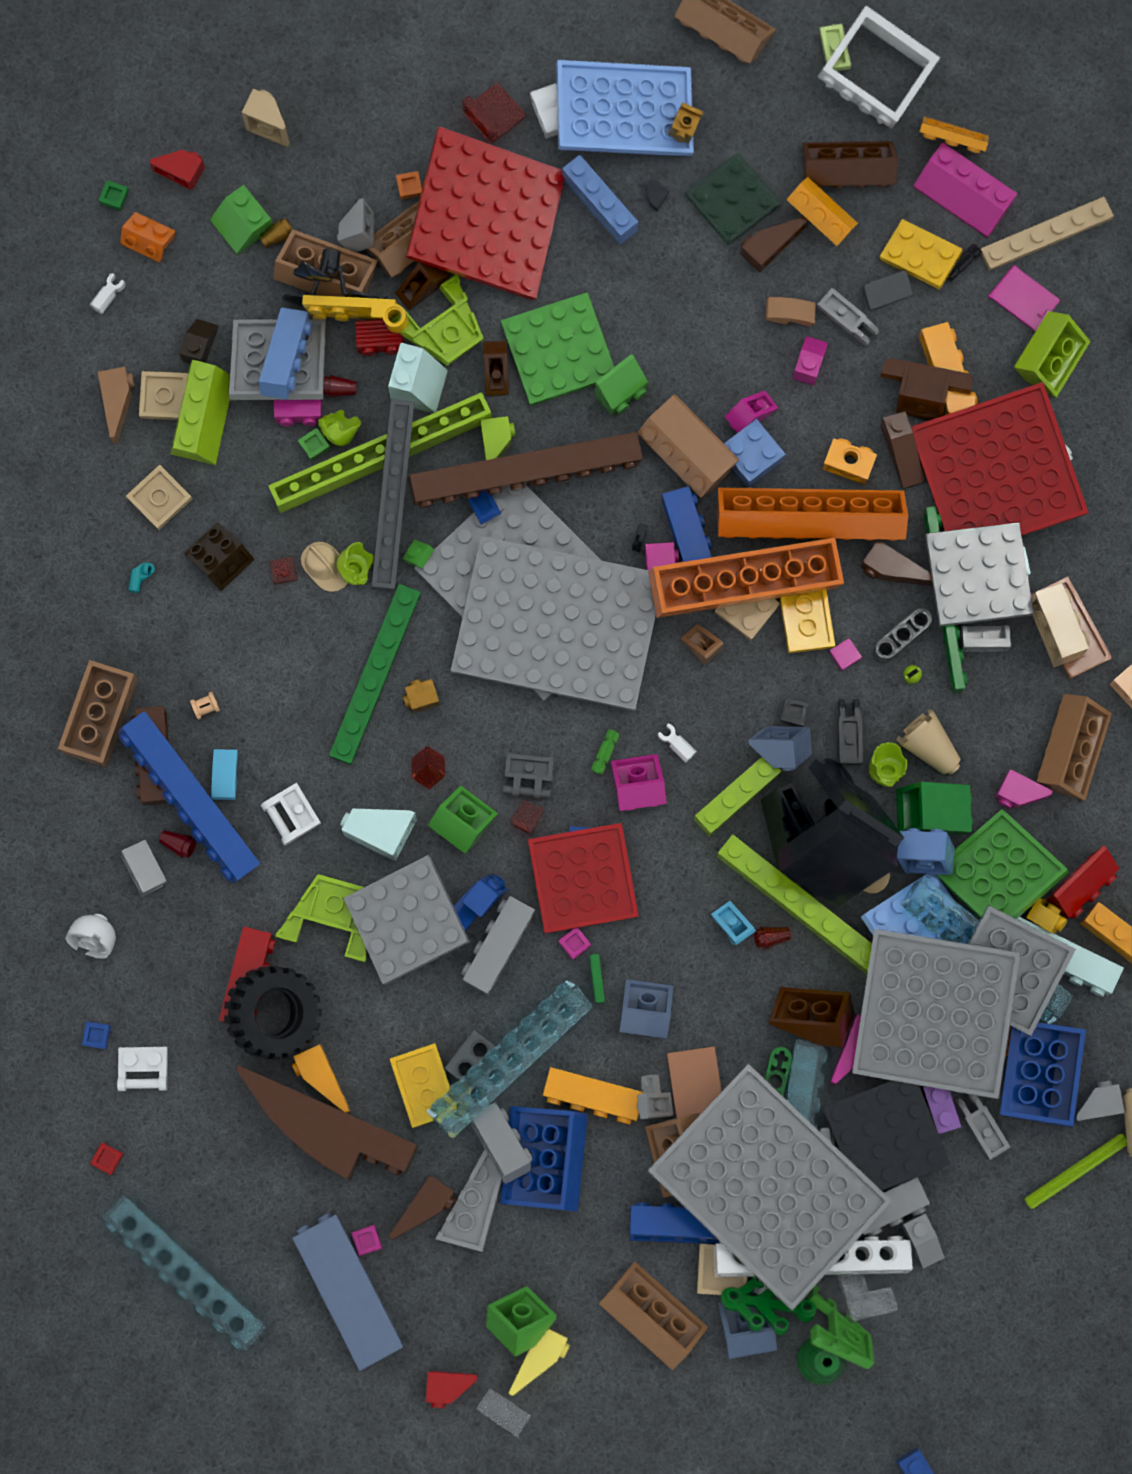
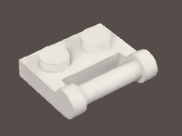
[260,783,321,846]
[117,1047,168,1091]

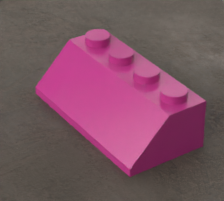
[913,143,1017,238]

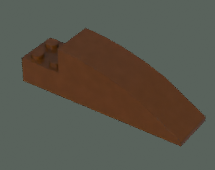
[236,1065,419,1180]

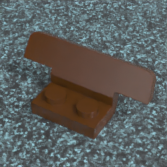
[881,358,972,420]

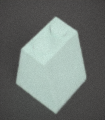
[388,343,448,413]
[340,809,417,862]

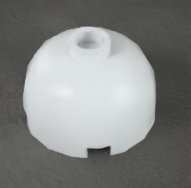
[65,914,116,959]

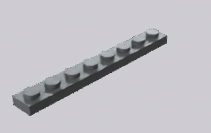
[371,399,414,589]

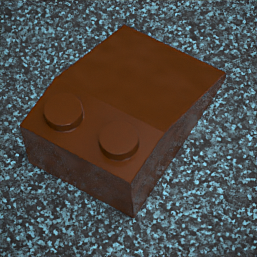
[769,987,854,1047]

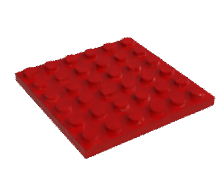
[406,126,564,300]
[911,382,1089,536]

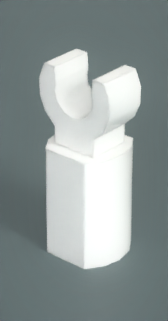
[90,273,125,314]
[657,723,697,763]

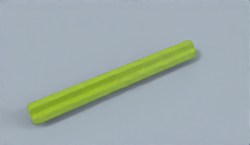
[1024,1134,1127,1209]

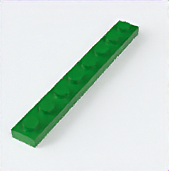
[923,507,968,693]
[329,584,421,765]

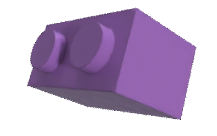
[920,1086,961,1134]

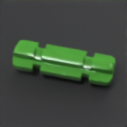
[591,729,619,775]

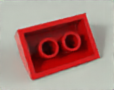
[1046,845,1119,919]

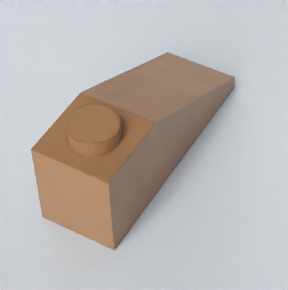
[98,367,135,444]

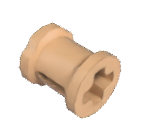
[190,692,220,720]

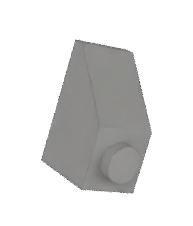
[337,198,374,252]
[1074,1081,1125,1122]
[900,1214,945,1269]

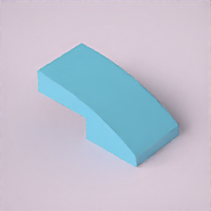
[211,749,238,800]

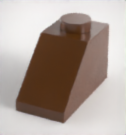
[395,263,449,310]
[483,341,509,396]

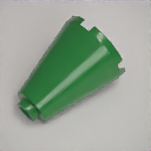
[797,1337,846,1385]

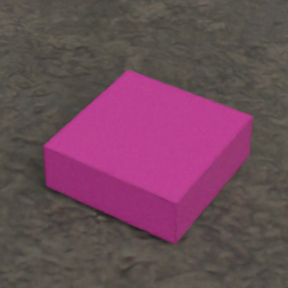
[829,638,862,671]
[558,928,592,960]
[351,1225,382,1256]

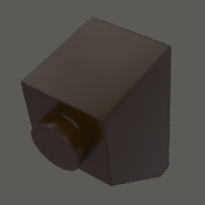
[179,319,219,364]

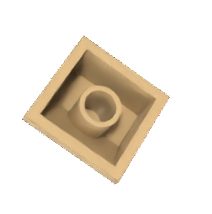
[242,89,289,147]

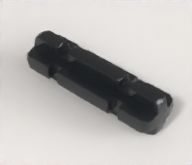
[947,244,981,282]

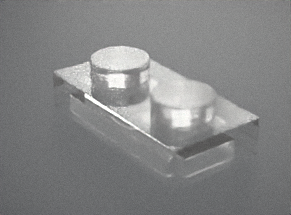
[476,1388,531,1437]

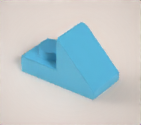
[711,901,756,945]

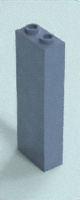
[293,1213,404,1371]

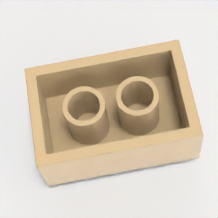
[1031,583,1089,667]

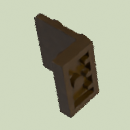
[184,523,255,591]

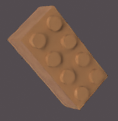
[58,660,138,768]

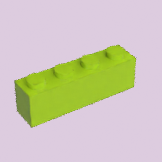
[694,757,781,837]

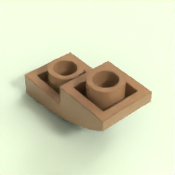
[765,297,816,327]

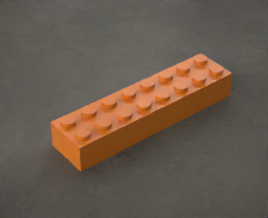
[717,488,908,541]
[648,538,844,618]

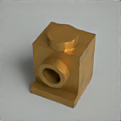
[668,102,703,144]

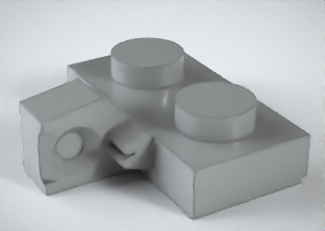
[637,1075,674,1119]

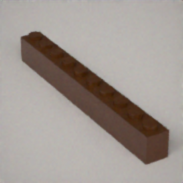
[408,432,643,508]

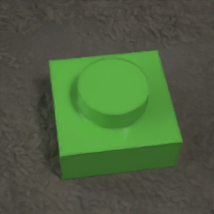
[298,428,330,461]
[402,540,434,569]

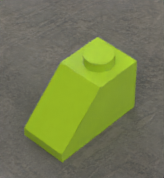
[481,416,515,460]

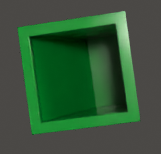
[896,782,973,835]

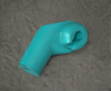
[128,562,155,593]

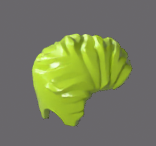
[318,409,361,446]
[336,542,374,585]
[869,742,907,787]

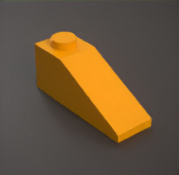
[292,1044,351,1113]

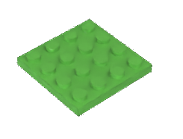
[501,292,614,406]
[936,809,1069,919]

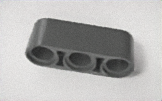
[873,609,932,663]

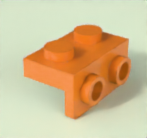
[120,212,176,262]

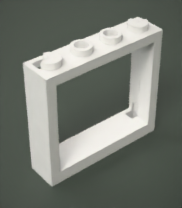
[818,6,940,129]

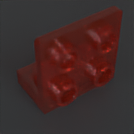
[462,83,525,144]

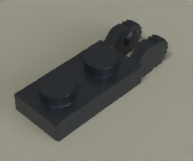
[837,699,863,765]

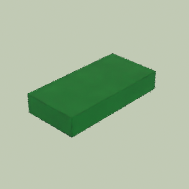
[589,954,605,1004]

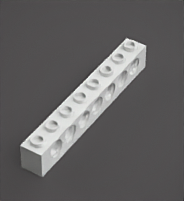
[713,1236,913,1277]

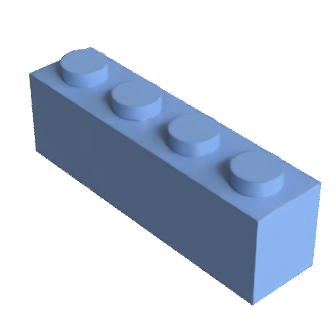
[562,155,638,245]
[259,308,313,400]

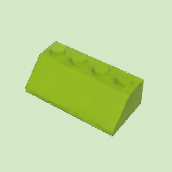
[170,360,230,465]

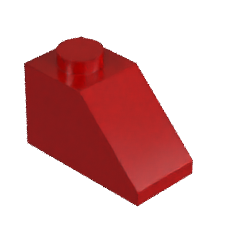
[149,150,205,190]
[426,1371,478,1408]

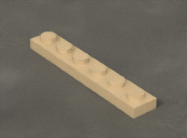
[981,197,1114,271]

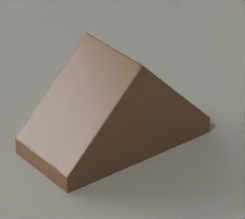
[680,623,724,665]

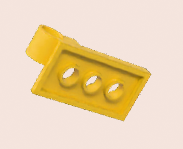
[302,295,409,333]

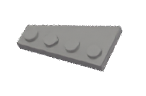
[435,1150,502,1252]

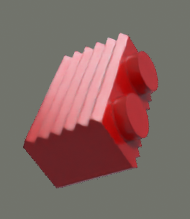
[355,319,403,356]

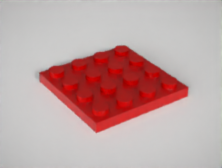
[528,823,639,934]

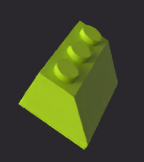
[1014,311,1091,398]

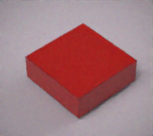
[90,1142,124,1175]

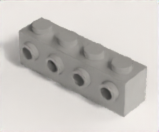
[461,896,535,995]

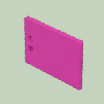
[988,265,1060,332]

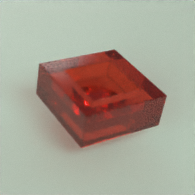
[270,556,297,585]

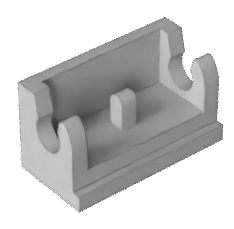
[960,625,1011,652]
[121,840,167,897]

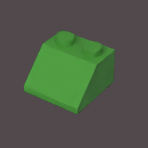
[210,185,273,255]
[594,354,648,416]
[428,786,498,854]
[486,1286,557,1357]

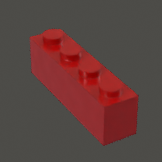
[219,927,276,1023]

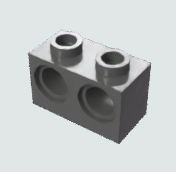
[445,1030,498,1087]

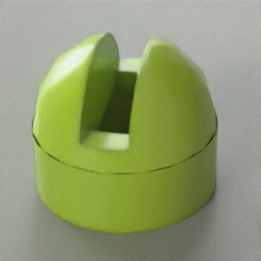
[903,665,922,684]

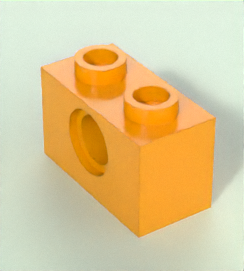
[822,438,877,485]

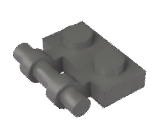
[503,753,554,800]

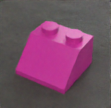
[611,754,667,811]

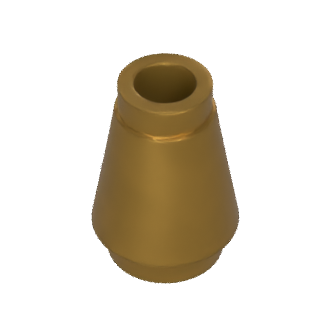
[259,218,293,248]

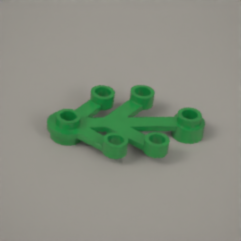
[721,1276,816,1335]

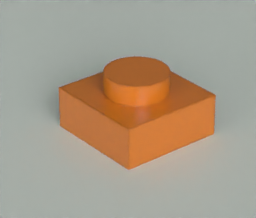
[396,171,422,200]

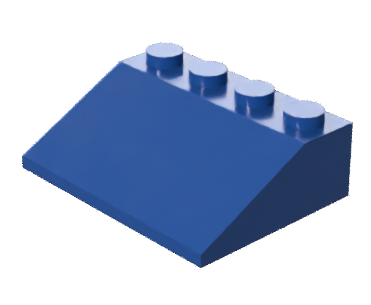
[1000,1022,1086,1128]
[500,1106,588,1212]

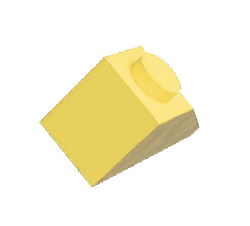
[508,1329,570,1396]

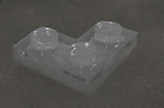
[837,1274,898,1323]

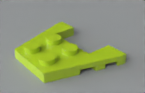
[390,275,484,366]
[275,874,367,963]

